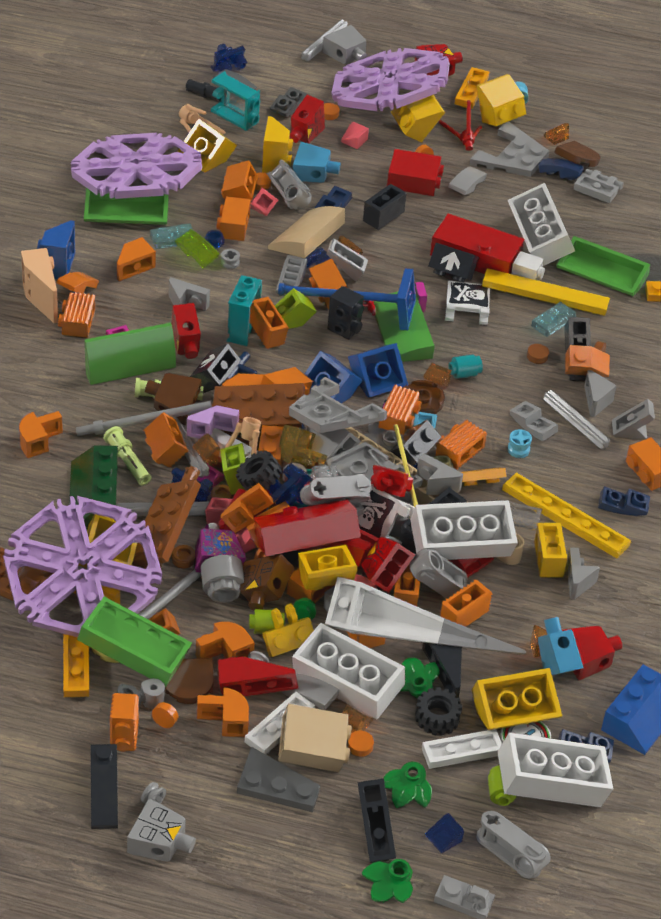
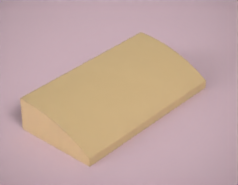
[268,206,345,258]

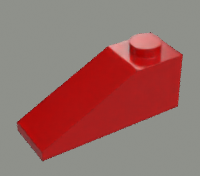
[218,656,299,696]

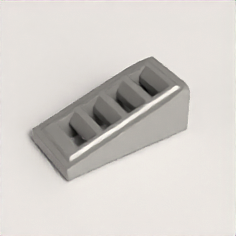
[326,238,368,281]
[276,255,307,295]

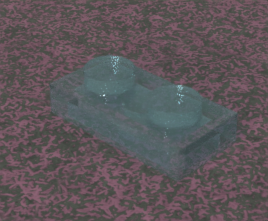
[150,223,196,249]
[531,302,576,337]

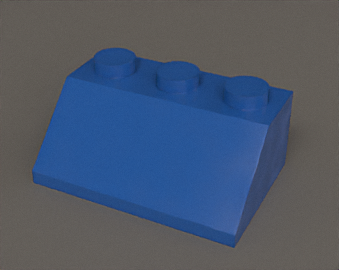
[601,664,661,755]

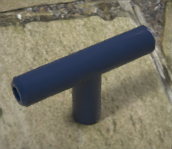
[225,352,257,381]

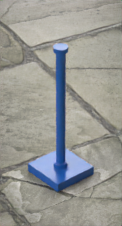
[278,268,416,330]

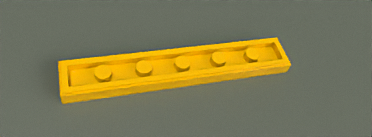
[482,269,610,316]
[502,472,631,559]

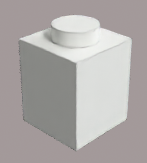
[511,251,545,281]

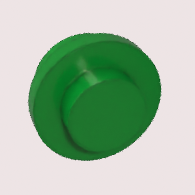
[293,598,316,620]

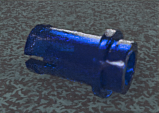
[306,247,326,269]

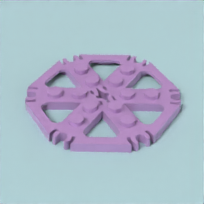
[331,48,450,111]
[71,133,202,199]
[3,496,162,637]

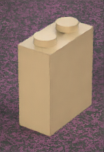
[278,703,352,772]

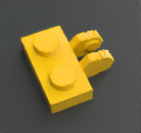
[262,603,314,657]

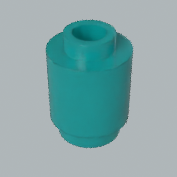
[449,354,483,379]

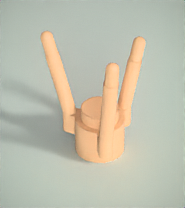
[179,104,226,134]
[225,417,261,455]

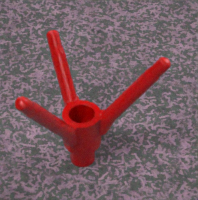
[439,100,482,151]

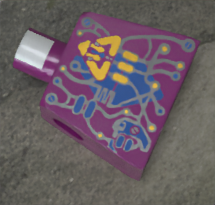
[195,523,246,573]

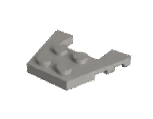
[470,121,549,177]
[289,377,387,433]
[326,442,423,516]

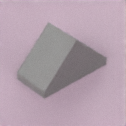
[584,370,617,417]

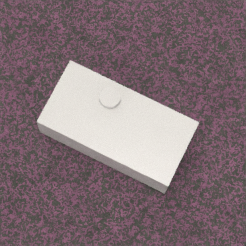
[508,183,575,266]
[410,500,518,560]
[292,623,405,719]
[497,733,613,807]

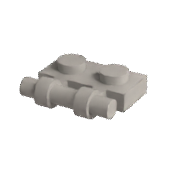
[573,169,624,203]

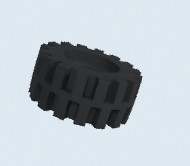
[236,450,282,491]
[415,687,462,736]

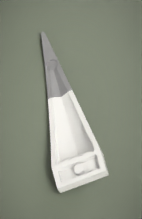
[325,577,526,655]

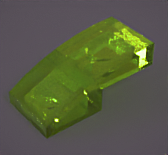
[175,229,220,268]

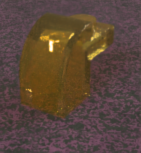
[279,425,327,468]

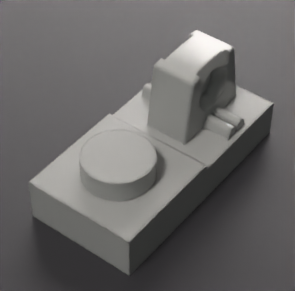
[434,875,495,919]

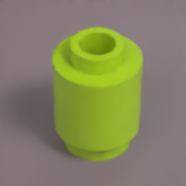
[249,609,285,634]
[488,765,516,806]

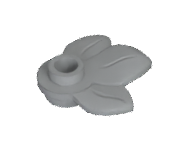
[364,422,402,451]

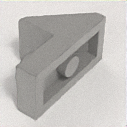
[169,277,210,311]
[612,399,655,439]
[416,453,463,495]
[566,547,600,599]

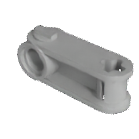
[267,159,311,210]
[300,474,372,506]
[410,549,468,599]
[476,811,551,879]

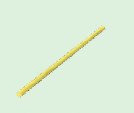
[394,424,418,507]

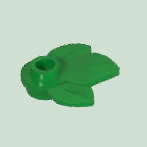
[400,657,439,698]
[384,761,432,809]
[362,859,413,903]

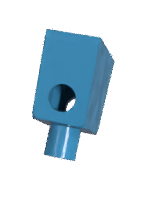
[293,142,341,183]
[538,617,583,675]

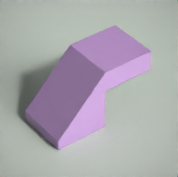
[187,406,239,440]

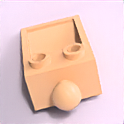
[21,248,58,324]

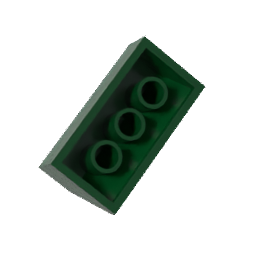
[69,445,118,530]

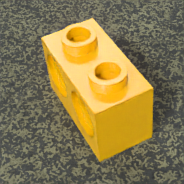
[534,523,567,577]

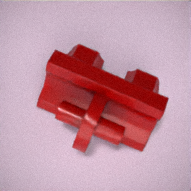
[371,465,413,497]

